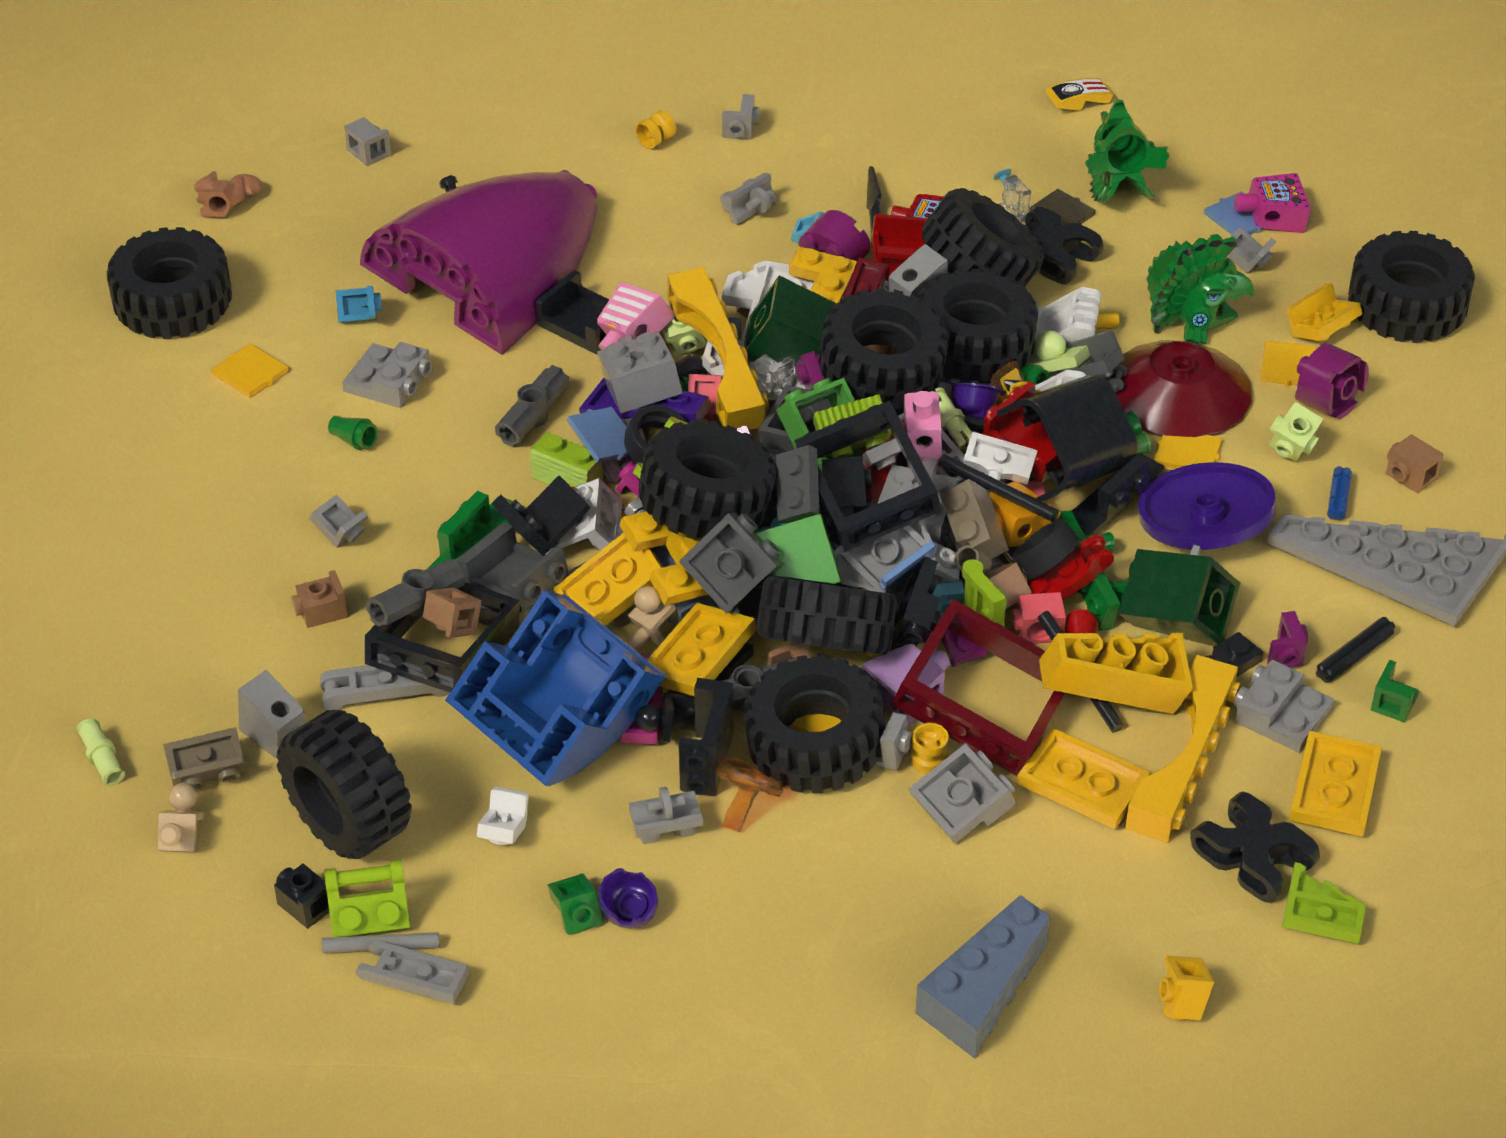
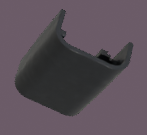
[997,374,1138,502]

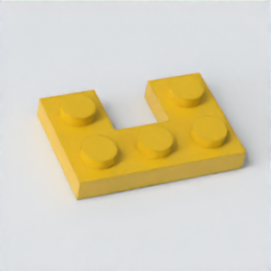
[788,246,857,303]
[619,511,709,606]

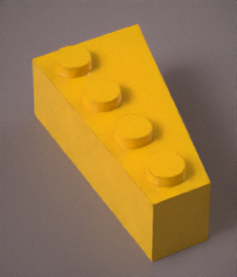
[1039,633,1193,714]

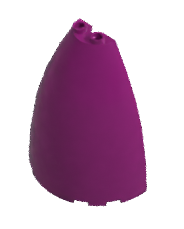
[360,170,597,355]

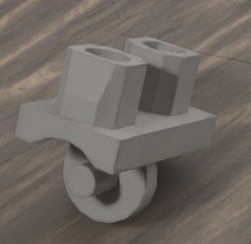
[720,173,777,224]
[629,787,703,844]

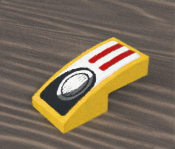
[1045,78,1114,111]

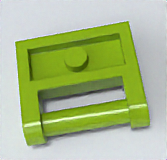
[962,559,1007,628]
[324,859,410,937]

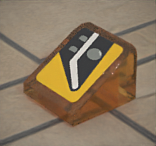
[991,360,1024,405]

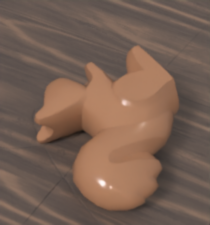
[194,171,263,217]

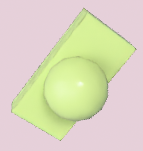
[1026,330,1090,373]

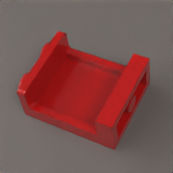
[871,214,928,280]
[983,381,1063,484]

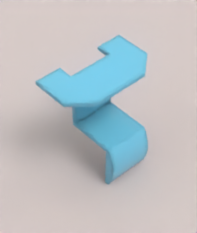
[993,168,1017,186]

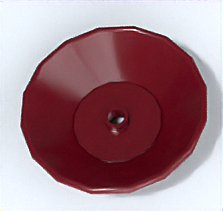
[1115,340,1252,437]

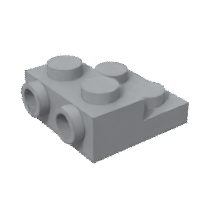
[342,342,432,408]
[1234,660,1334,753]
[908,743,1016,844]

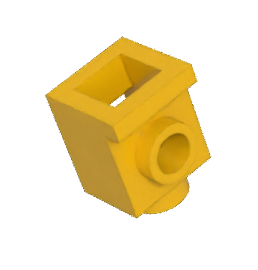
[1159,955,1214,1020]

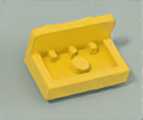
[1286,283,1362,343]

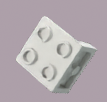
[545,478,622,555]

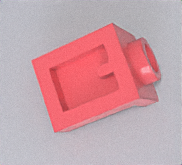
[688,374,723,421]

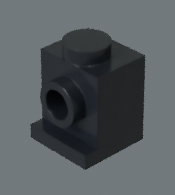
[274,863,329,929]

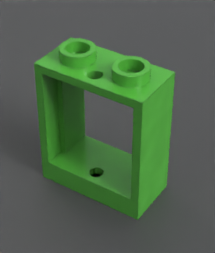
[776,378,863,474]

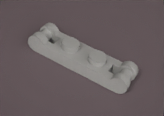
[320,665,450,710]

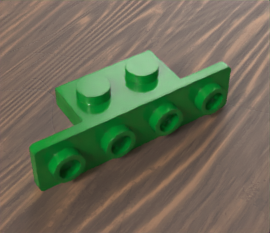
[425,490,526,571]

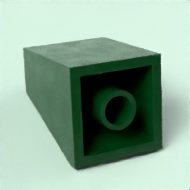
[744,275,837,367]
[1118,549,1241,647]

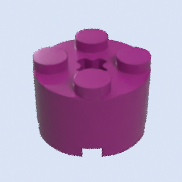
[798,210,870,261]
[1295,342,1369,418]

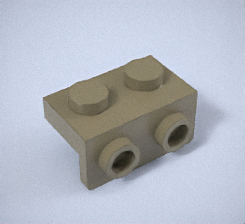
[163,727,246,789]

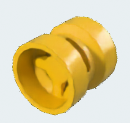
[635,110,676,149]
[911,723,949,774]

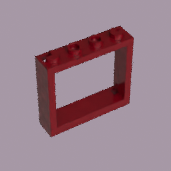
[891,599,1065,777]

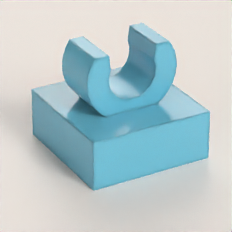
[932,581,964,621]

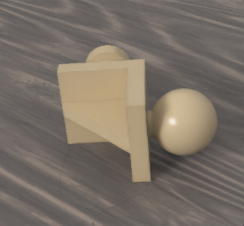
[625,586,676,653]
[157,783,204,852]

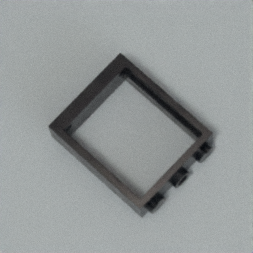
[794,400,942,552]
[365,582,520,692]

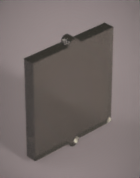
[1023,188,1096,226]

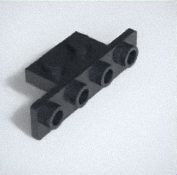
[1072,453,1165,535]

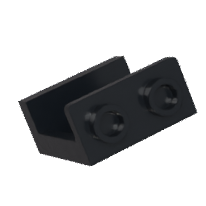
[536,270,609,355]
[679,678,734,797]

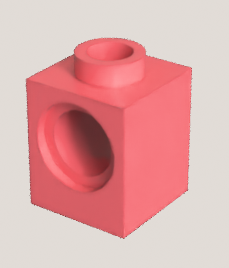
[1012,592,1066,644]

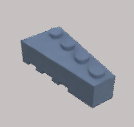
[915,895,1050,1058]

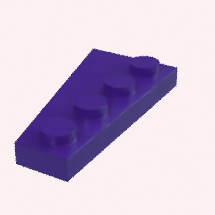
[579,378,711,423]

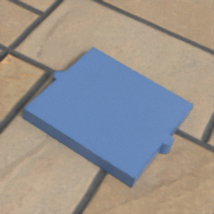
[1204,191,1262,235]
[567,407,629,463]
[878,540,938,593]

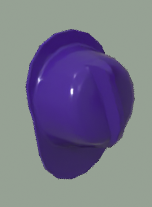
[941,380,1007,418]

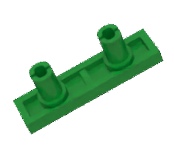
[1059,510,1128,630]

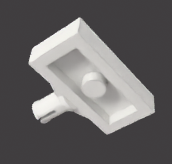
[963,432,1038,492]

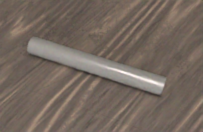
[322,932,440,953]

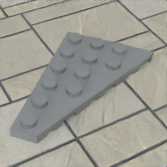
[1267,514,1506,627]

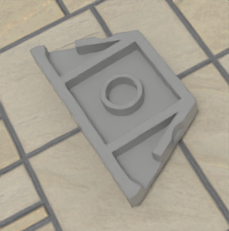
[834,480,931,594]

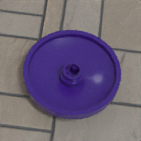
[1138,462,1276,550]

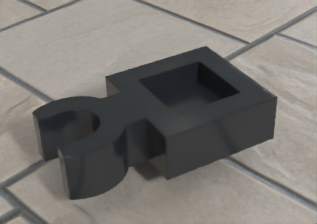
[1205,632,1263,677]

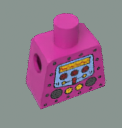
[1234,173,1311,233]

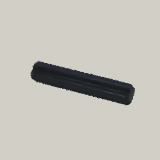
[1315,617,1395,683]

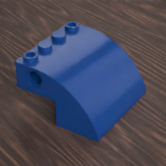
[445,590,666,786]

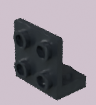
[492,476,590,556]

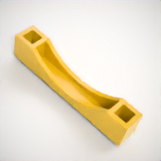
[667,267,769,430]
[1125,655,1241,843]

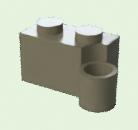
[940,479,1009,576]

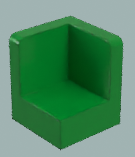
[1371,660,1419,723]

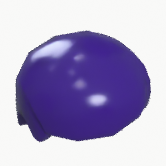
[598,868,658,928]

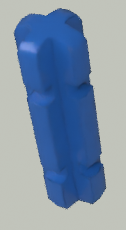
[1327,466,1352,521]

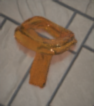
[716,758,784,832]

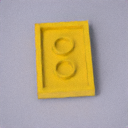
[553,533,663,626]
[647,603,757,696]
[1017,728,1151,829]
[1289,731,1382,837]

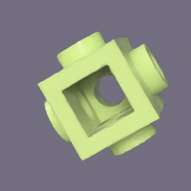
[662,305,707,355]
[1268,402,1323,462]

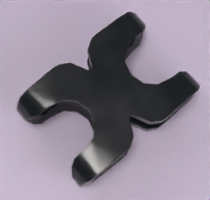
[1025,206,1104,284]
[1190,791,1320,902]

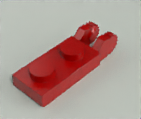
[1027,534,1114,601]

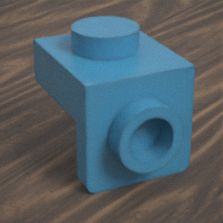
[335,286,382,323]

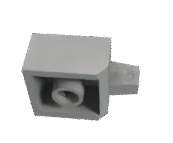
[597,331,683,413]
[878,457,958,546]

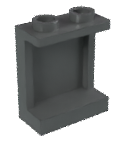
[456,522,569,613]

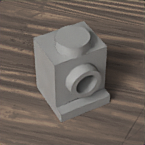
[344,117,391,166]

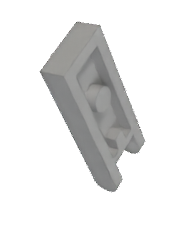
[356,940,469,1005]

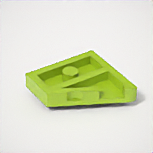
[1282,862,1366,944]

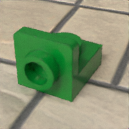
[547,873,603,935]

